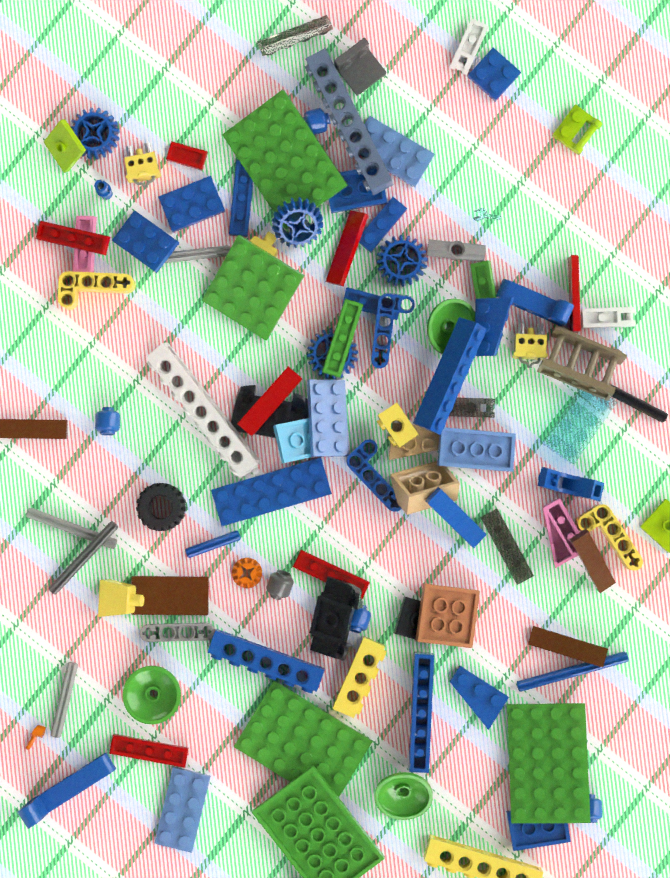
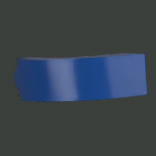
[537,467,605,502]

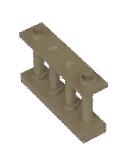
[537,325,627,401]

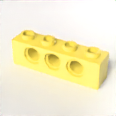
[332,636,387,718]

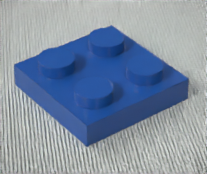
[467,47,521,102]

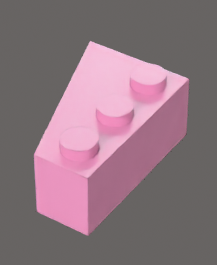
[543,498,579,568]

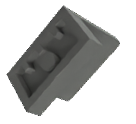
[334,37,386,96]

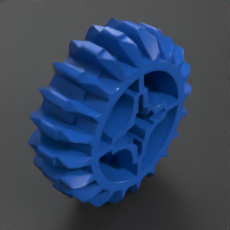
[70,107,120,160]
[272,197,323,249]
[376,235,428,287]
[307,328,358,380]

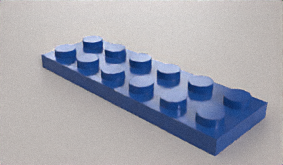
[211,457,332,527]

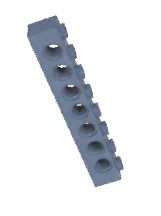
[305,48,394,195]

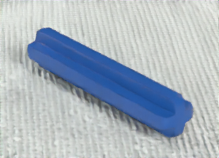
[185,530,241,558]

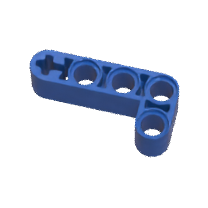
[496,279,574,326]
[371,293,415,369]
[346,439,402,512]

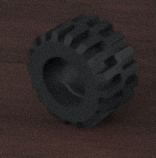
[136,483,187,531]

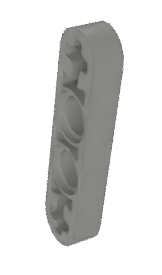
[139,622,215,642]

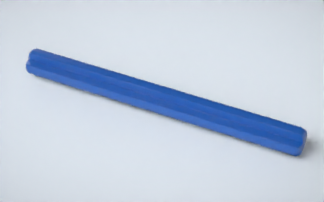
[517,652,629,692]

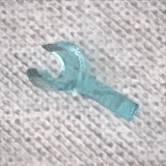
[473,208,501,221]

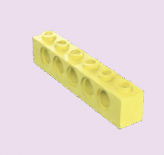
[423,834,544,878]

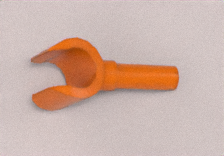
[25,725,46,750]

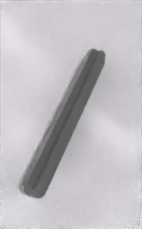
[49,521,118,595]

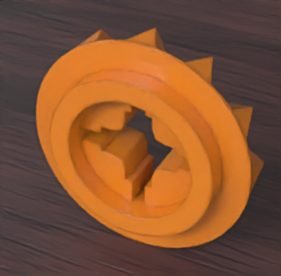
[232,558,262,588]

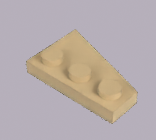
[388,422,439,460]

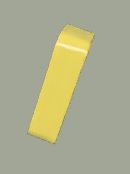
[58,271,136,310]
[575,504,643,571]

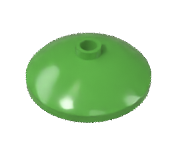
[427,298,475,354]
[123,665,181,725]
[374,772,433,820]

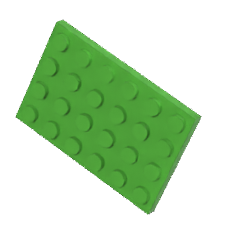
[222,89,348,229]
[234,680,373,797]
[507,703,591,823]
[251,765,385,878]

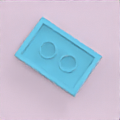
[273,418,311,463]

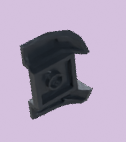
[231,385,309,439]
[309,576,363,661]

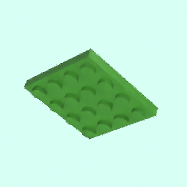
[202,235,305,341]

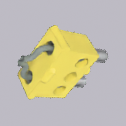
[124,142,162,188]
[512,322,548,368]

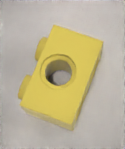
[377,403,419,448]

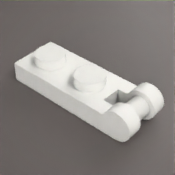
[450,18,489,75]
[581,307,636,329]

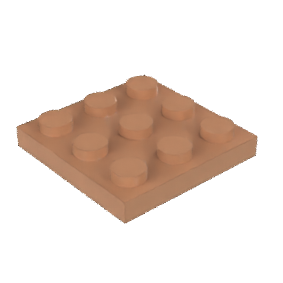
[415,583,480,648]

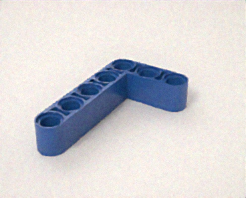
[18,753,116,829]

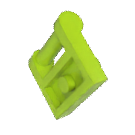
[552,104,603,155]

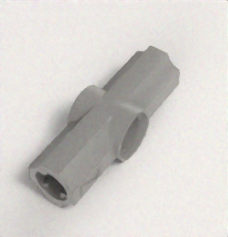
[427,239,486,262]

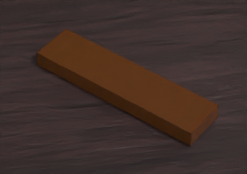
[0,419,68,439]
[570,528,616,593]
[528,626,608,667]

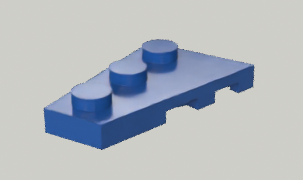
[475,297,514,356]
[450,665,509,730]

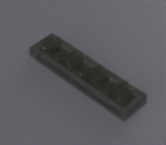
[256,15,333,57]
[480,508,534,585]

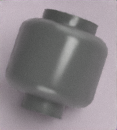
[266,570,294,600]

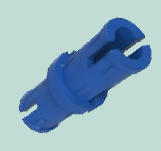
[94,179,113,200]

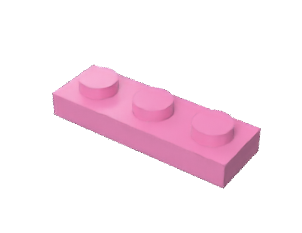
[73,216,97,272]

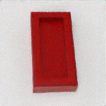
[166,141,208,171]

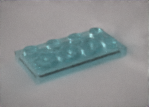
[542,389,617,465]

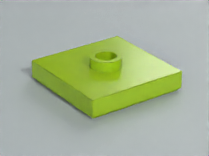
[43,119,86,173]
[640,499,670,553]

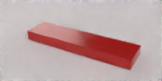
[325,210,369,287]
[35,221,111,256]
[568,255,581,333]
[237,366,303,437]
[293,550,370,599]
[109,734,189,768]

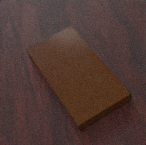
[131,576,209,615]

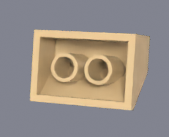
[390,461,460,515]

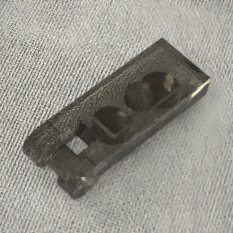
[449,397,496,418]

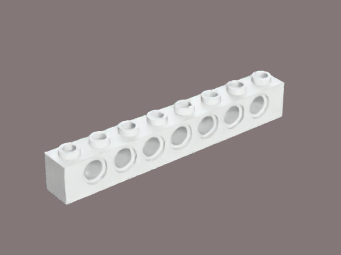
[146,342,262,478]

